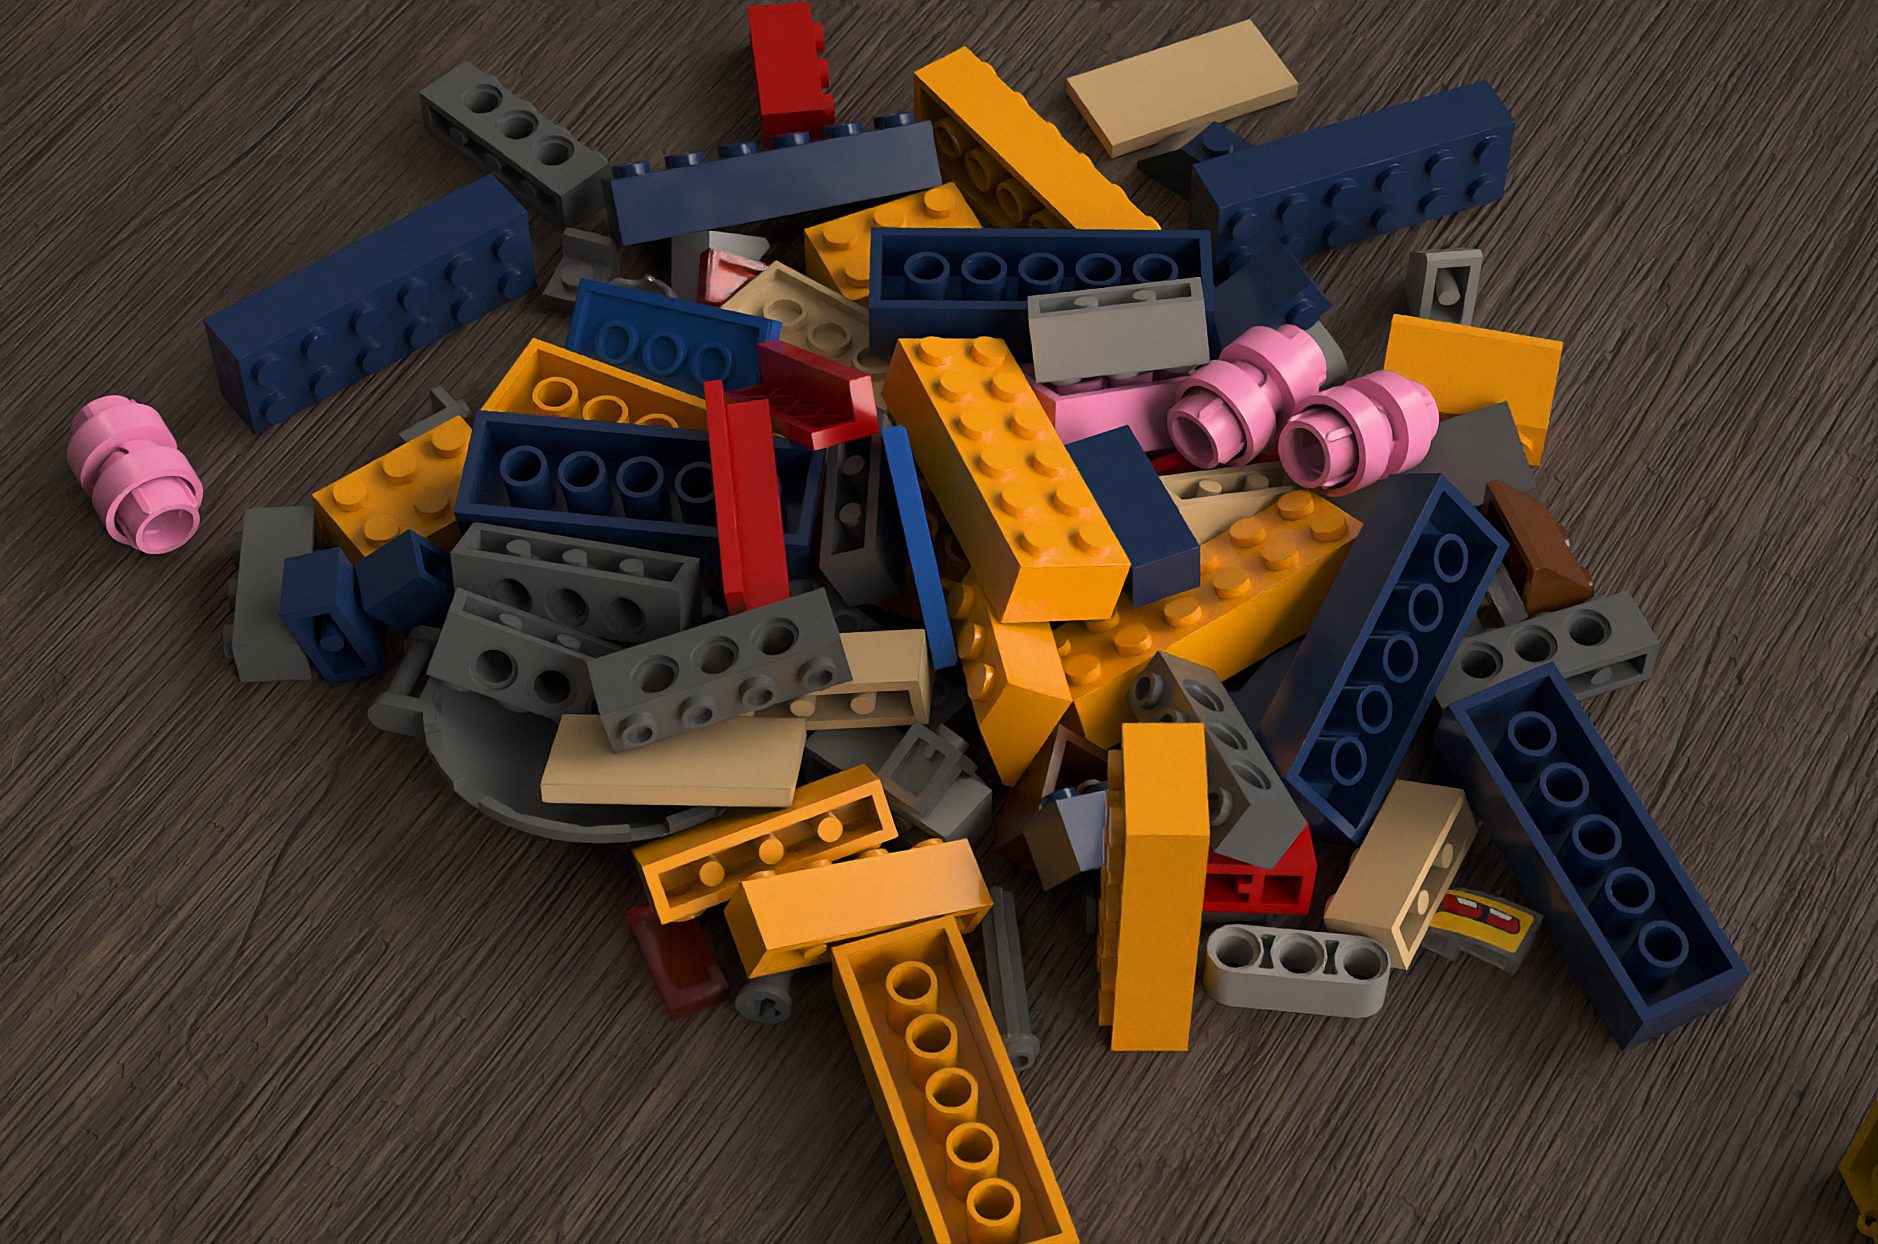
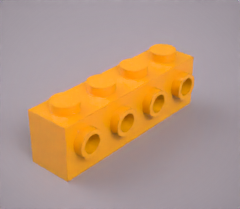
[631,763,898,925]
[723,838,994,979]

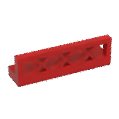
[724,339,880,450]
[704,380,791,616]

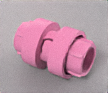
[1167,324,1327,469]
[1278,370,1439,497]
[67,395,203,554]

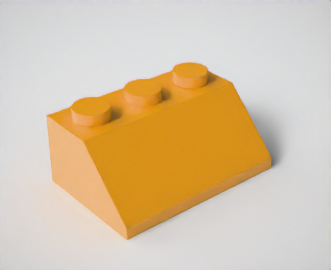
[1383,314,1563,466]
[946,567,1072,787]

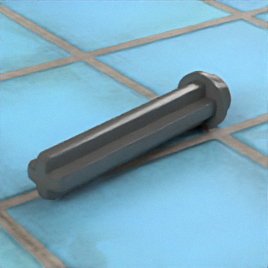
[980,886,1040,1072]

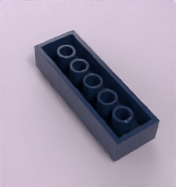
[1187,80,1516,284]
[600,112,942,246]
[203,173,537,435]
[869,227,1215,359]
[454,410,828,580]
[1254,473,1510,847]
[1431,661,1750,1052]

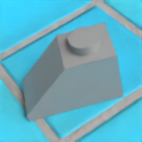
[1404,248,1483,326]

